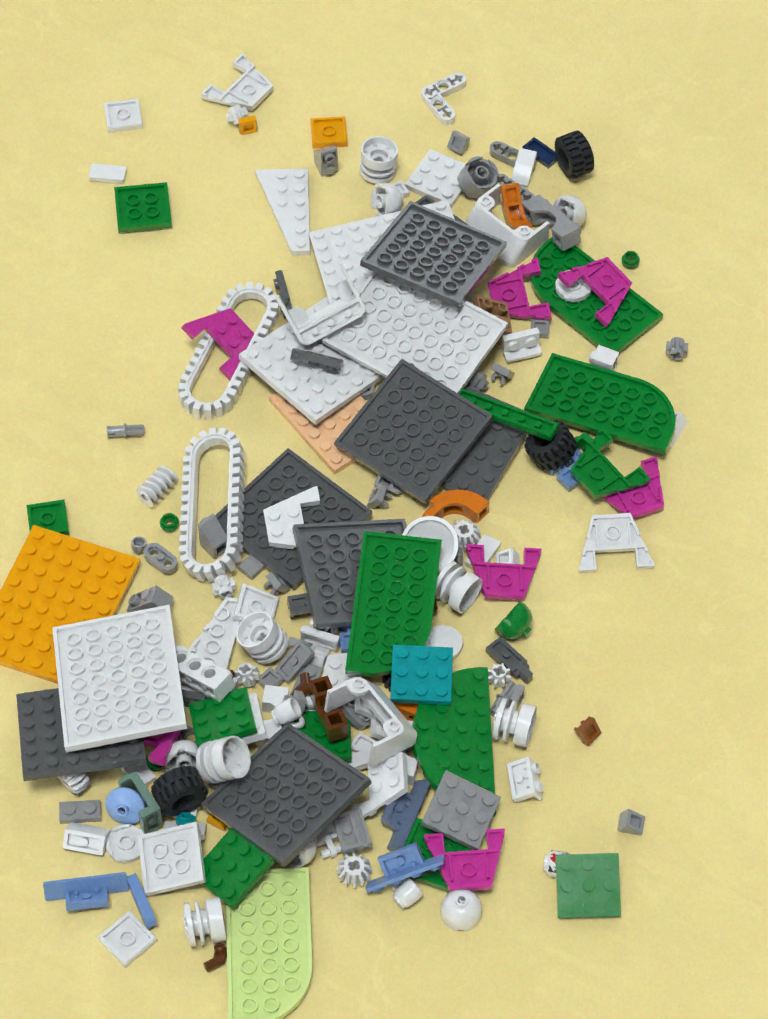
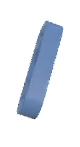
[127,873,157,929]

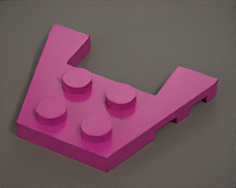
[487,257,552,320]
[557,257,632,328]
[181,308,254,380]
[603,456,664,520]
[466,544,542,601]
[143,730,181,766]
[424,828,505,892]

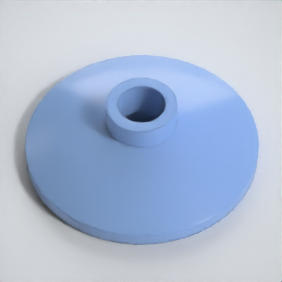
[105,787,145,824]

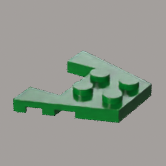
[570,427,651,499]

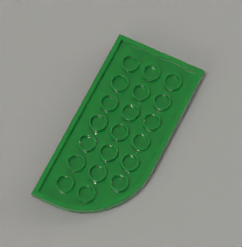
[530,237,663,353]
[524,353,675,455]
[345,531,442,676]

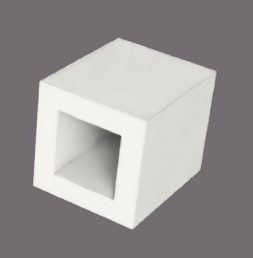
[589,345,619,371]

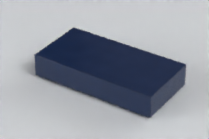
[522,137,557,169]

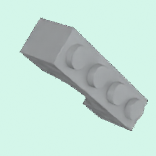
[522,194,581,251]

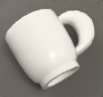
[271,697,305,729]
[392,878,423,909]

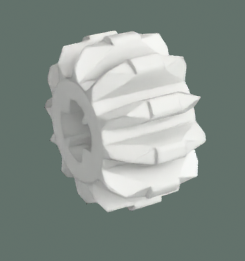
[451,518,480,552]
[58,773,90,794]
[336,852,372,889]

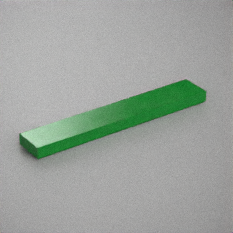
[459,389,560,441]

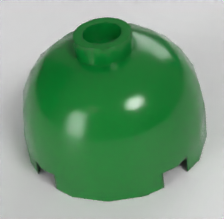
[495,601,533,640]

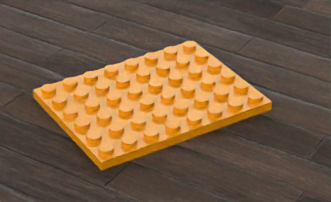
[0,525,141,684]

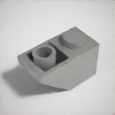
[314,145,338,177]
[198,514,227,560]
[127,585,174,613]

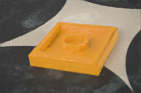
[310,116,348,149]

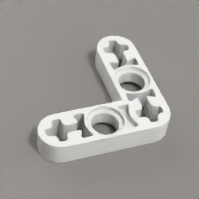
[421,73,466,126]

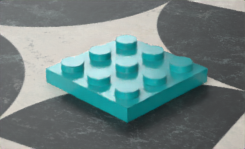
[390,645,453,705]

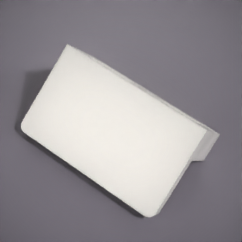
[63,822,110,856]

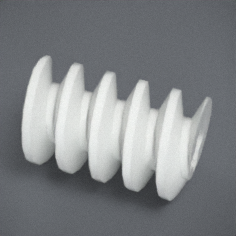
[137,466,178,507]

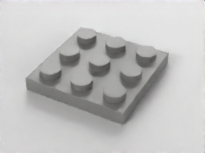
[420,770,501,850]

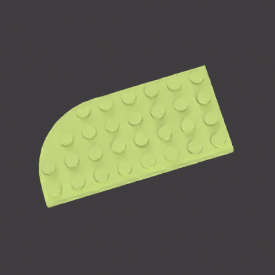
[226,867,312,1019]

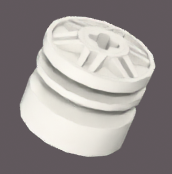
[360,136,398,184]
[435,561,483,614]
[236,611,288,664]
[493,698,537,747]
[196,736,251,784]
[182,897,226,947]

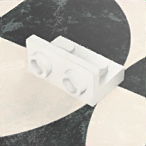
[502,327,542,363]
[507,756,544,803]

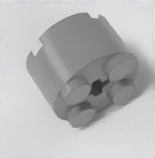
[457,156,499,198]

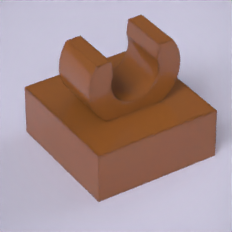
[574,716,602,746]

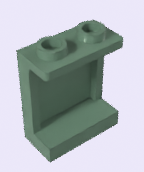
[118,771,163,834]

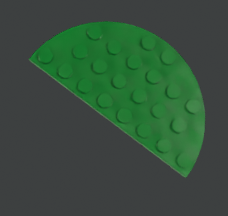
[412,667,496,817]

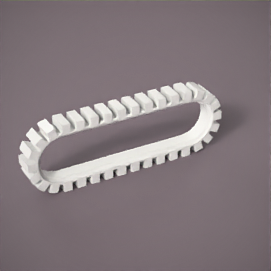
[178,282,279,420]
[179,427,245,582]

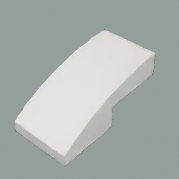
[512,148,537,188]

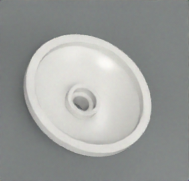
[402,516,459,572]

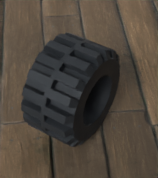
[555,130,594,179]
[524,420,577,471]
[151,766,208,817]

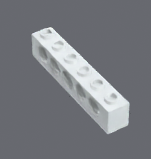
[176,645,235,702]

